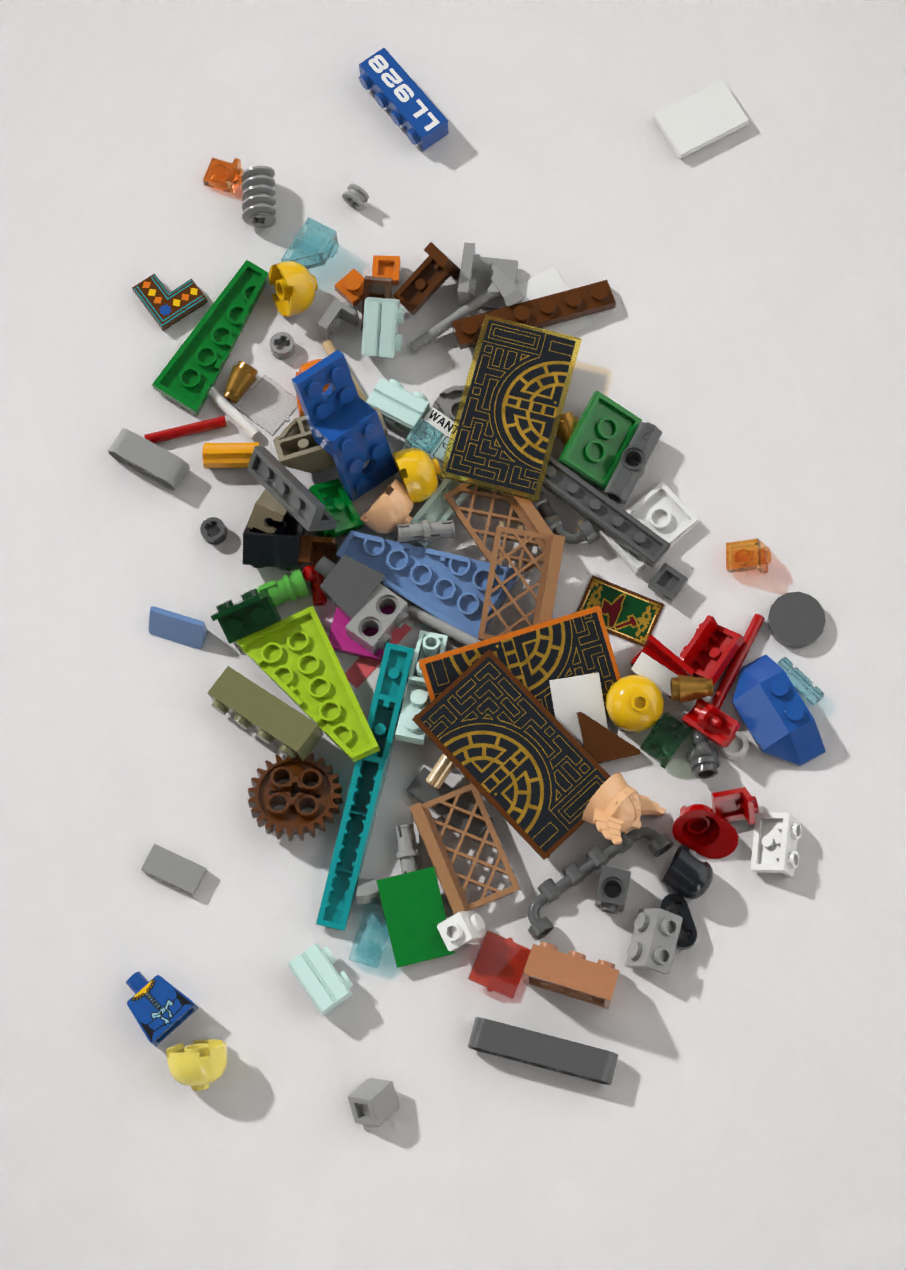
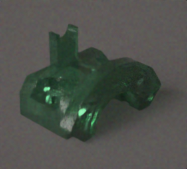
[640,712,694,769]

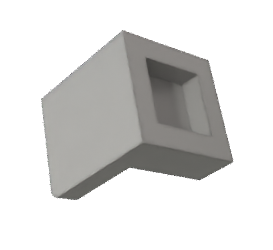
[348,1078,399,1127]

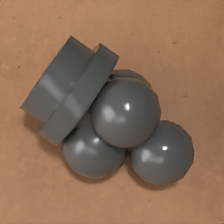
[686,732,720,779]

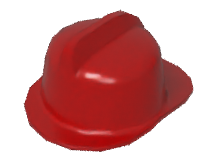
[672,804,739,859]

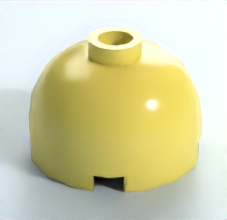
[166,1039,227,1091]

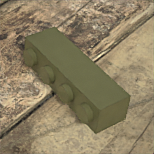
[207,666,324,761]

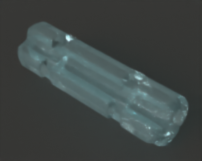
[777,657,824,705]

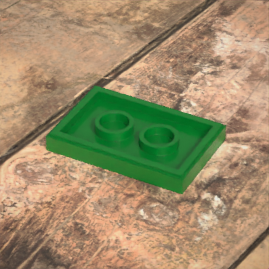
[558,390,642,491]
[376,866,455,968]

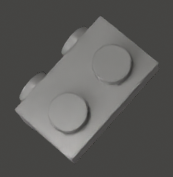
[625,908,683,974]

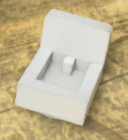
[437,910,488,951]

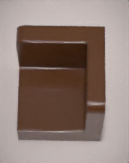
[298,535,338,571]

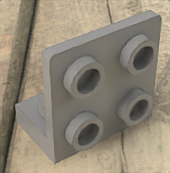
[457,242,518,310]

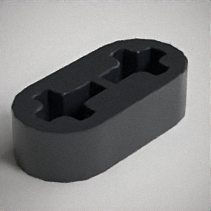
[660,893,697,950]

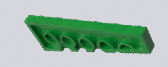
[152,260,269,416]

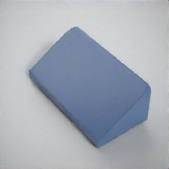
[149,606,208,649]

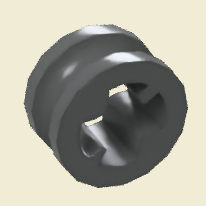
[200,517,227,545]

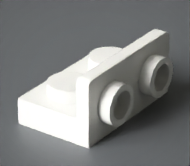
[750,812,802,877]

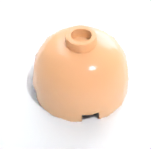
[360,478,413,534]

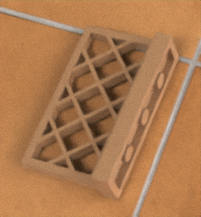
[444,478,554,576]
[478,526,565,640]
[410,784,520,915]

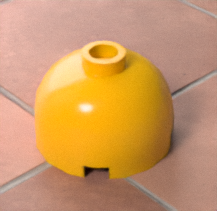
[269,261,318,317]
[392,448,442,504]
[605,675,664,732]

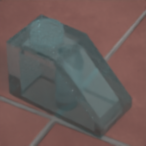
[281,217,339,269]

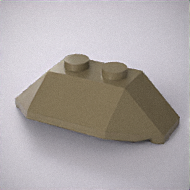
[273,408,388,473]

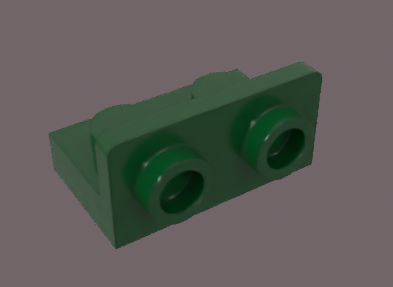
[211,588,282,644]

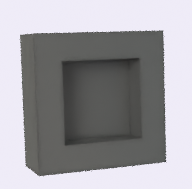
[648,563,688,603]

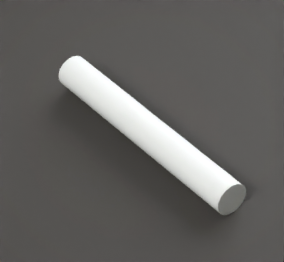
[208,387,260,440]

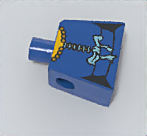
[126,971,198,1047]

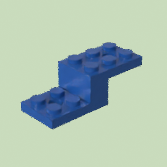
[292,350,398,501]

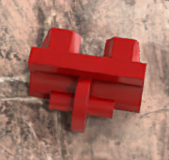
[682,698,741,748]

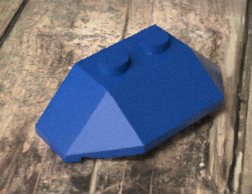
[732,655,826,766]

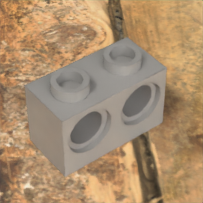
[345,584,409,655]

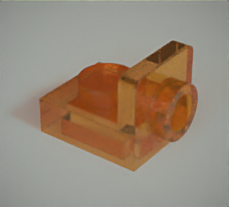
[203,157,244,194]
[726,538,771,573]

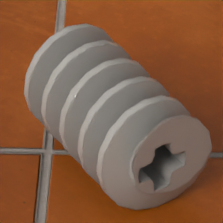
[241,166,276,228]

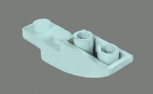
[395,630,448,745]

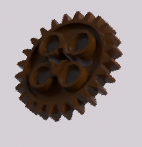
[248,753,343,842]

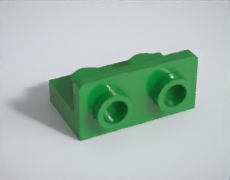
[308,478,364,539]

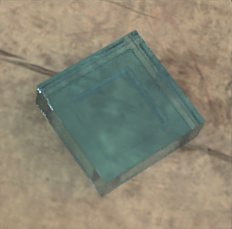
[405,418,444,456]

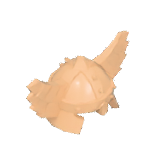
[582,772,666,845]

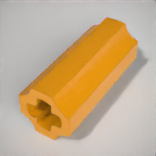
[202,442,260,468]

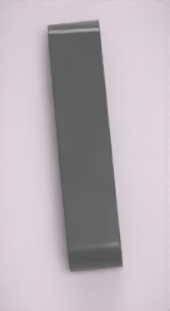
[468,1017,618,1085]

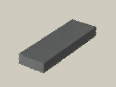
[406,767,493,844]

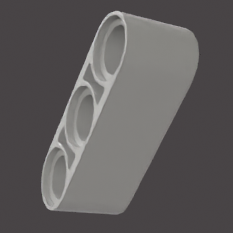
[108,428,190,491]

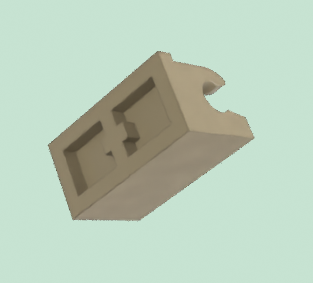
[247,489,288,533]

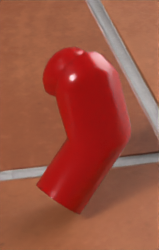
[303,565,327,606]

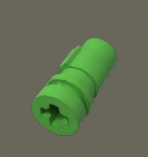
[257,569,310,607]

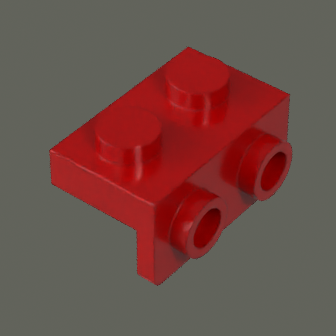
[679,615,744,686]

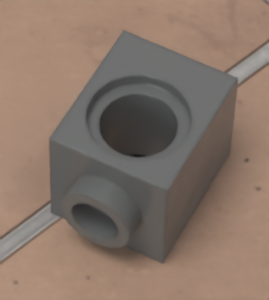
[594,865,631,914]

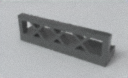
[247,446,337,532]

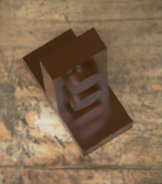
[393,242,460,315]

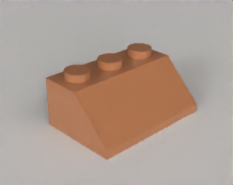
[523,942,620,1009]

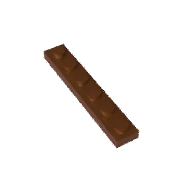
[452,280,616,350]

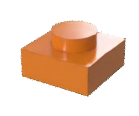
[372,255,401,285]
[334,268,364,307]

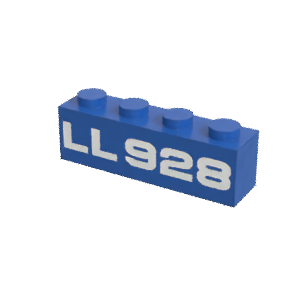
[359,48,449,151]

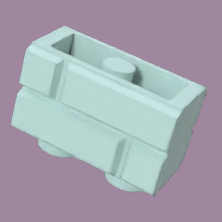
[361,297,404,358]
[366,378,430,436]
[288,943,353,1016]

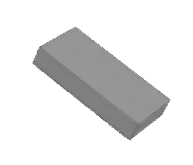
[141,843,207,896]

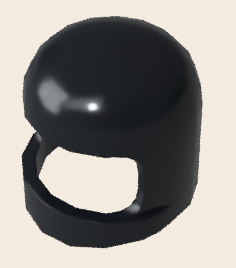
[661,844,714,900]

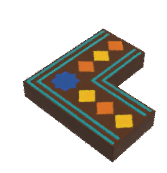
[132,273,208,331]

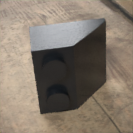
[243,513,306,571]

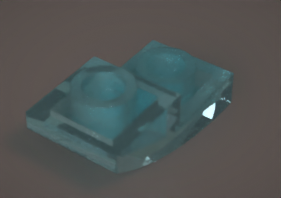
[348,902,389,968]

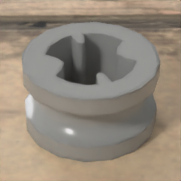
[342,184,369,210]
[270,332,295,360]

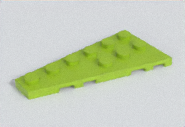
[236,606,380,762]

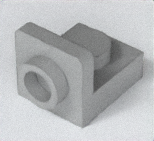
[317,299,359,340]

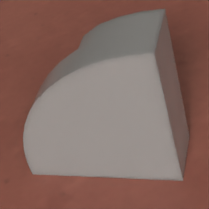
[356,879,379,905]

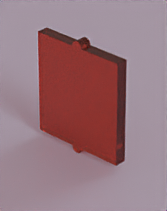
[468,931,531,999]

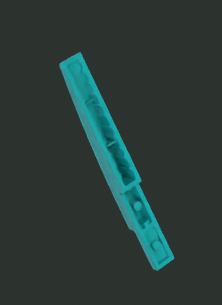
[316,642,415,931]

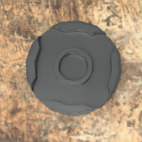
[767,592,826,649]

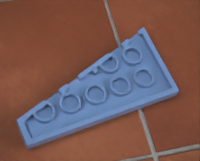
[336,531,524,640]

